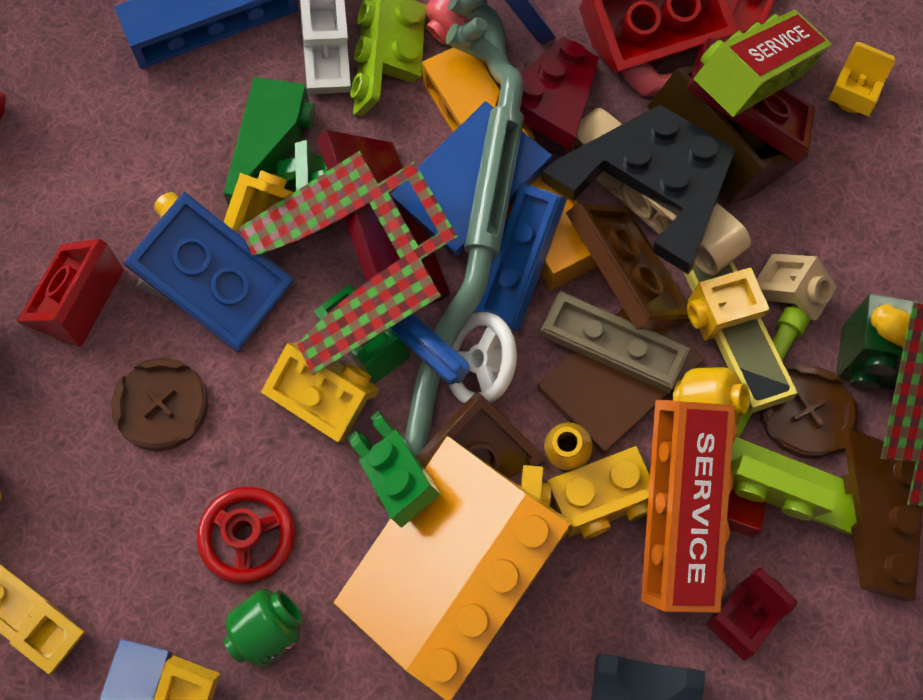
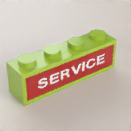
[694,9,832,117]

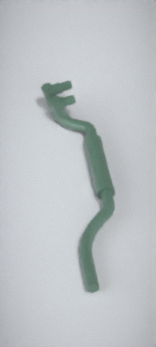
[405,0,524,455]

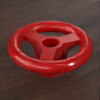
[197,486,295,584]

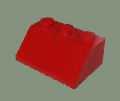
[579,0,738,74]

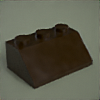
[647,65,809,205]

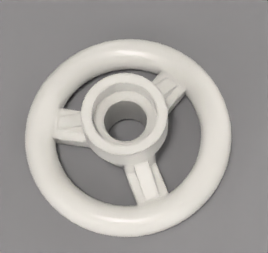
[447,312,517,404]

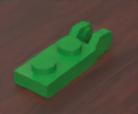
[347,410,441,528]

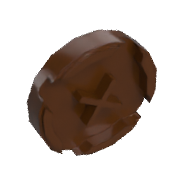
[111,357,209,452]
[760,365,857,459]

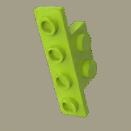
[350,0,426,117]
[731,437,857,535]

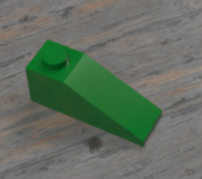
[223,77,315,206]

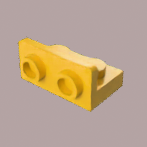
[261,342,380,443]
[547,446,650,540]

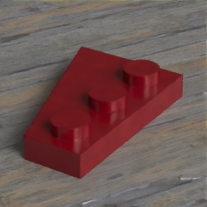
[495,37,599,151]

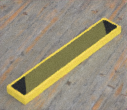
[683,261,798,414]

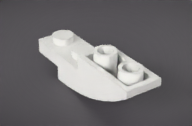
[299,0,351,94]

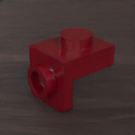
[705,568,798,661]

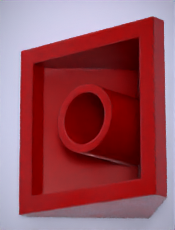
[17,238,124,348]

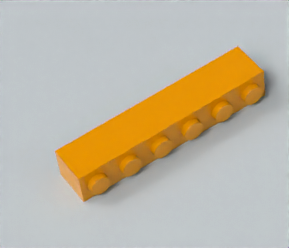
[422,47,598,291]

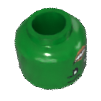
[224,589,303,667]

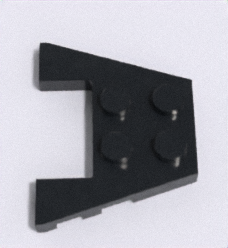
[541,105,735,274]

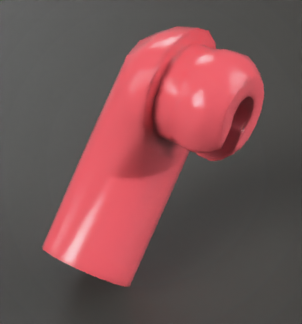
[622,63,673,97]

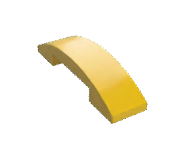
[0,563,86,675]

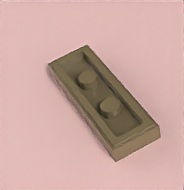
[540,291,690,394]

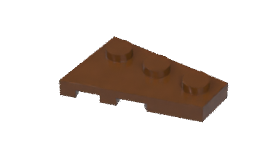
[376,392,547,510]
[835,428,923,601]

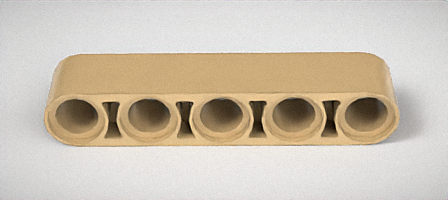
[564,108,751,276]

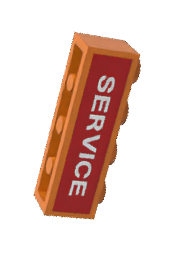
[641,399,737,613]

